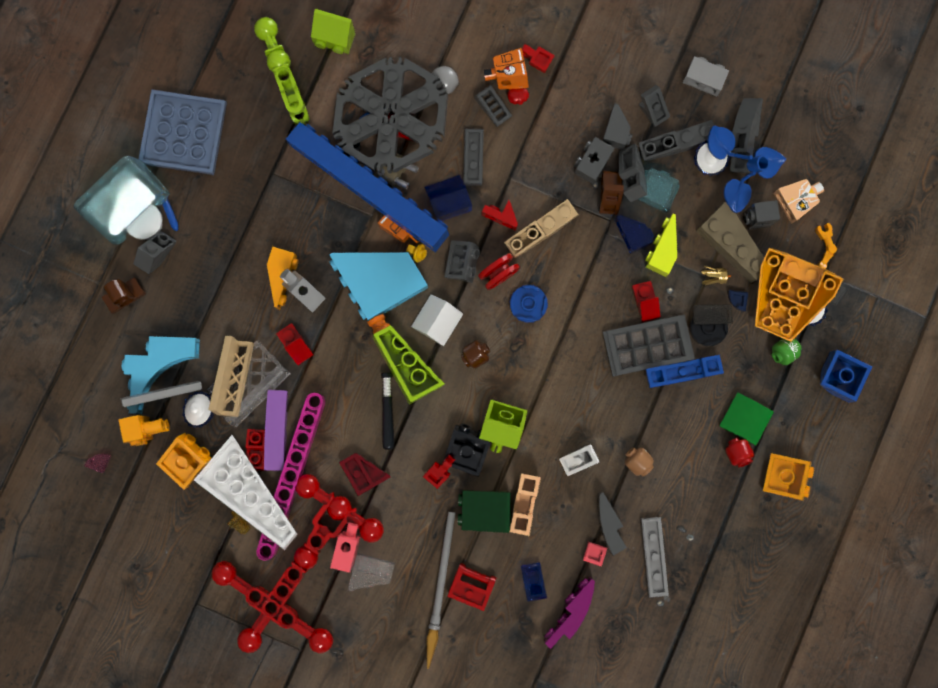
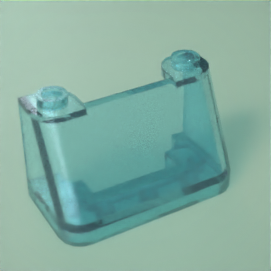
[74,156,170,245]

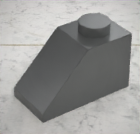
[602,103,632,150]

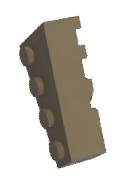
[696,201,764,283]

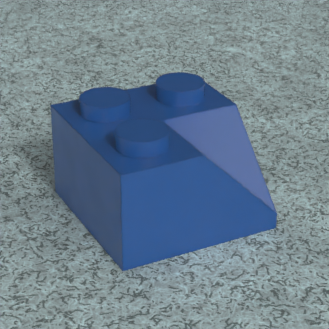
[820,350,872,403]

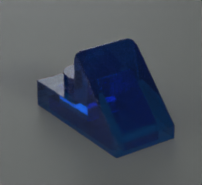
[521,562,547,602]

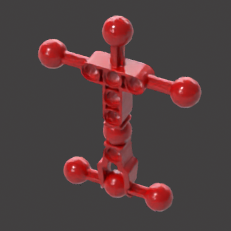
[212,474,384,653]

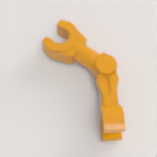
[815,223,837,269]

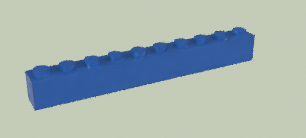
[286,122,449,253]

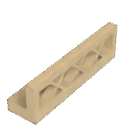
[209,336,254,417]

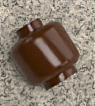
[461,340,491,369]

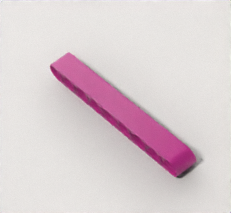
[256,393,325,561]

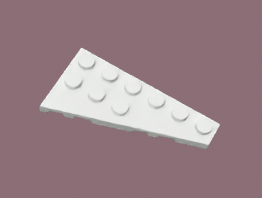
[194,435,297,550]

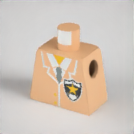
[773,179,824,224]

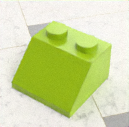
[311,9,355,54]

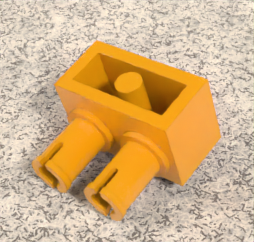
[119,415,170,446]

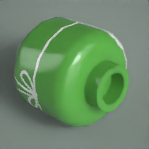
[772,339,802,365]

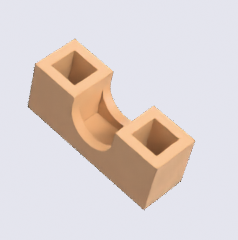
[509,473,541,536]

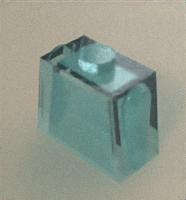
[637,168,680,213]

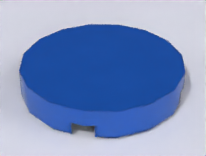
[510,285,548,323]

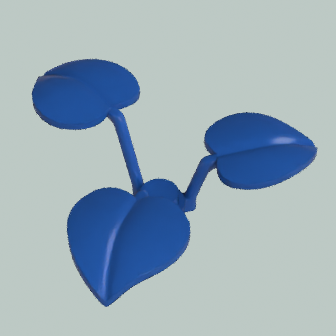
[708,125,786,213]

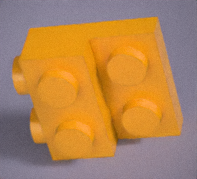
[156,433,212,490]
[763,453,814,501]

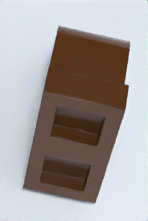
[599,171,624,215]
[102,277,146,314]

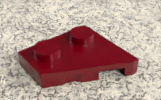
[339,453,391,496]

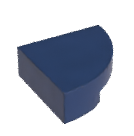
[728,290,748,312]

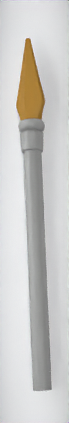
[427,512,456,669]

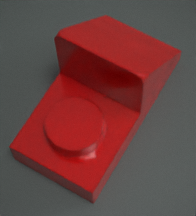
[482,200,518,231]
[631,281,661,323]
[276,323,314,365]

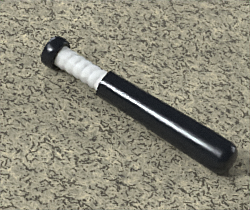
[381,373,394,450]

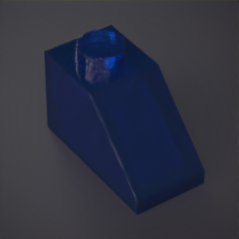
[614,215,654,254]

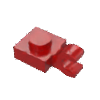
[522,44,555,73]
[423,455,455,489]

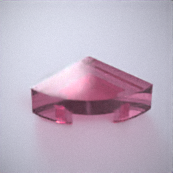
[84,454,111,473]

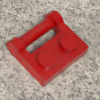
[447,563,497,611]

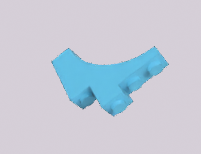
[121,336,200,414]

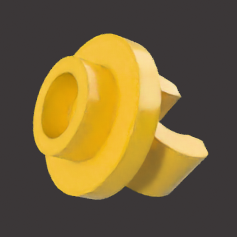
[406,244,427,263]

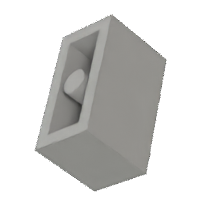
[683,56,729,97]

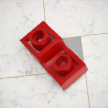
[245,429,265,471]

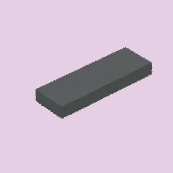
[463,129,484,186]

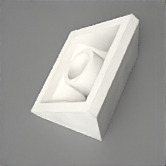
[411,295,463,346]

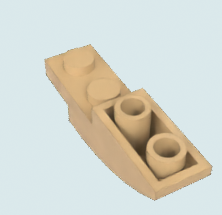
[504,199,579,258]

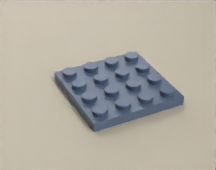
[138,89,227,175]

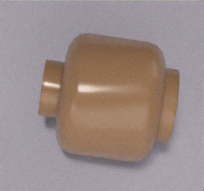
[625,447,654,476]

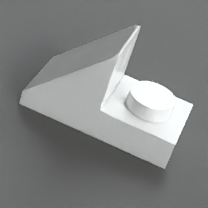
[559,444,599,476]

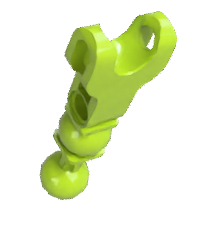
[254,17,309,125]

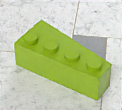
[373,325,445,405]

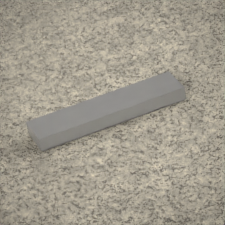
[120,381,202,407]
[641,517,669,598]

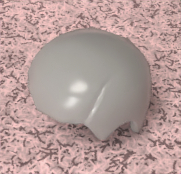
[432,66,459,94]

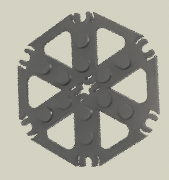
[333,57,448,173]

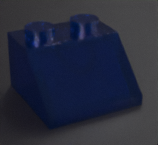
[424,175,472,221]

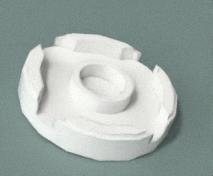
[124,202,163,240]

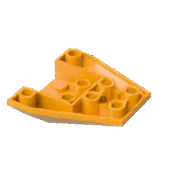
[755,248,844,342]

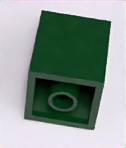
[458,490,510,533]

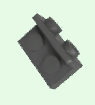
[445,240,480,283]

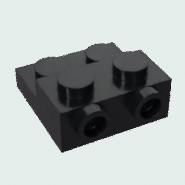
[443,423,491,477]

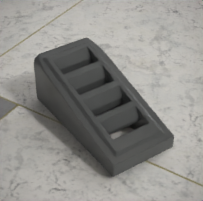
[474,85,512,127]

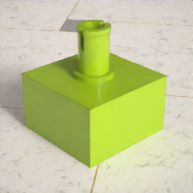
[479,400,528,453]

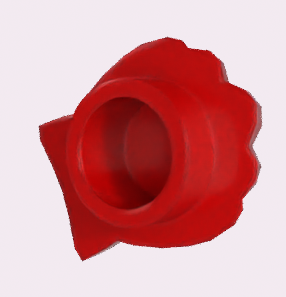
[508,88,529,105]

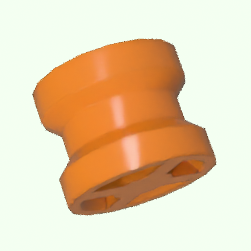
[367,314,390,334]

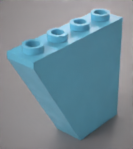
[329,252,428,321]

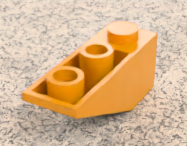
[267,247,299,310]

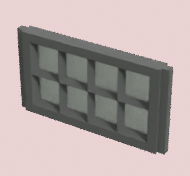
[602,315,695,377]

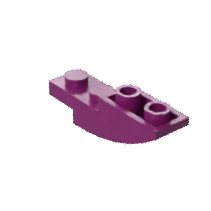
[544,577,595,649]

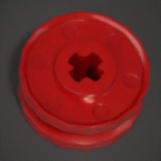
[478,253,521,290]

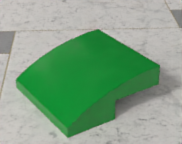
[720,392,774,446]

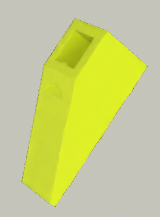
[645,214,677,277]

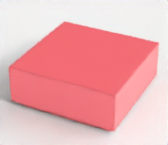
[583,541,607,567]

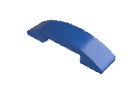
[645,355,724,388]

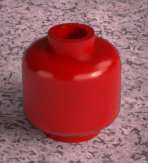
[725,438,754,468]

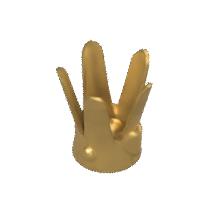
[701,266,731,285]

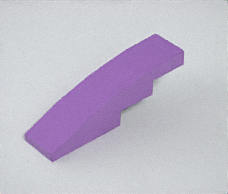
[264,390,288,471]

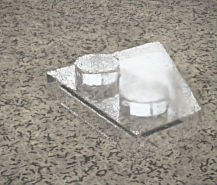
[348,553,395,591]

